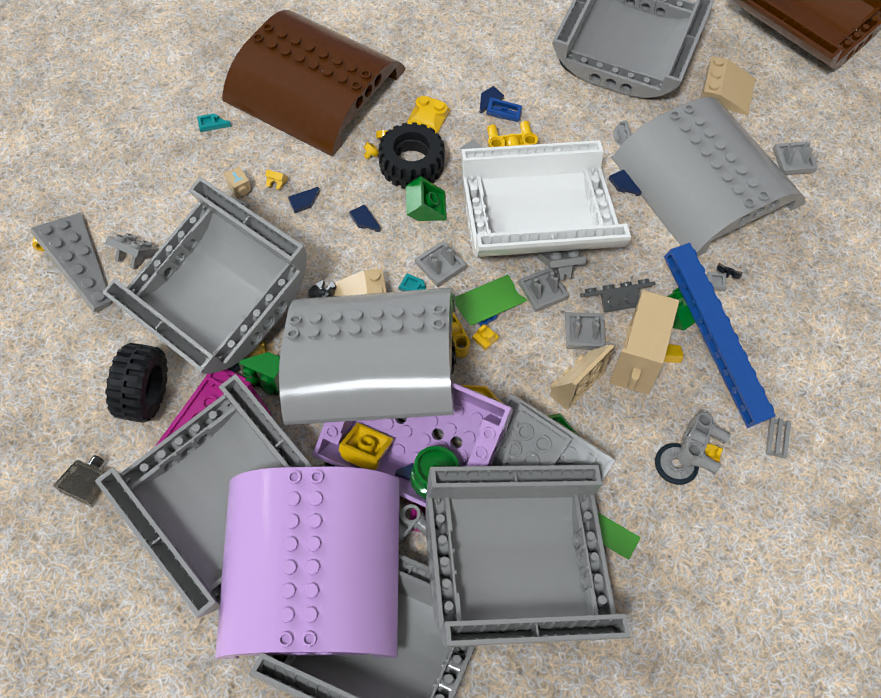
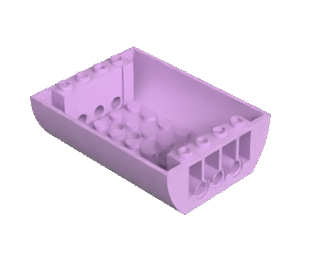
[312,381,513,507]

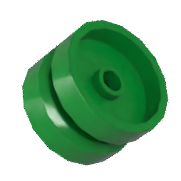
[410,446,460,499]

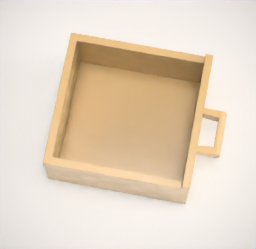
[609,290,679,395]

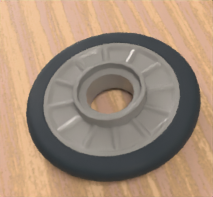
[655,443,699,485]

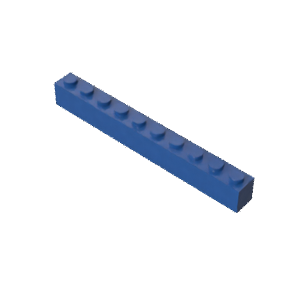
[664,243,776,429]

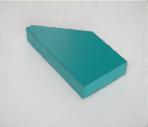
[197,113,231,132]
[398,273,426,291]

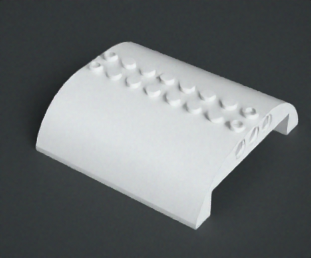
[461,140,631,257]

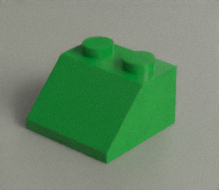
[406,176,447,221]

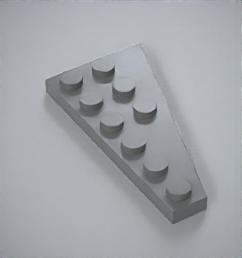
[31,212,111,312]
[502,404,572,466]

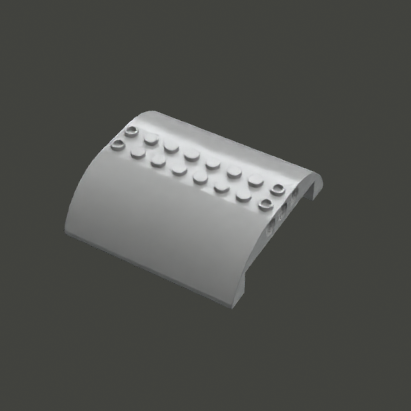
[552,0,715,98]
[612,97,805,257]
[102,177,307,374]
[279,288,456,425]
[95,374,313,618]
[426,465,630,647]
[249,554,475,698]

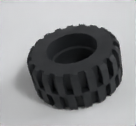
[378,122,445,189]
[105,343,168,423]

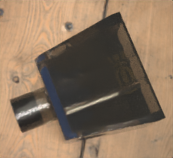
[53,455,104,508]

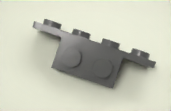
[580,279,656,312]

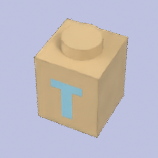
[224,166,252,198]

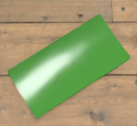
[455,275,527,325]
[597,512,641,560]

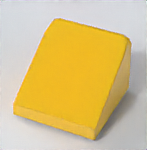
[664,344,683,363]

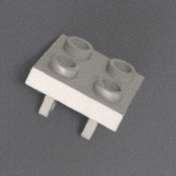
[773,141,817,175]
[105,233,159,269]
[415,240,466,287]
[538,250,586,280]
[518,268,569,312]
[565,312,605,350]

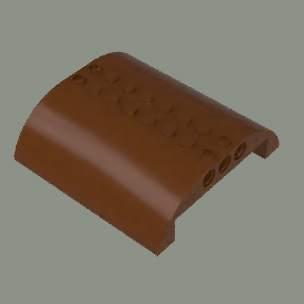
[730,0,881,69]
[222,10,405,157]

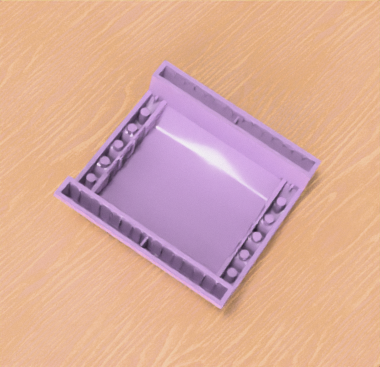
[215,467,400,659]

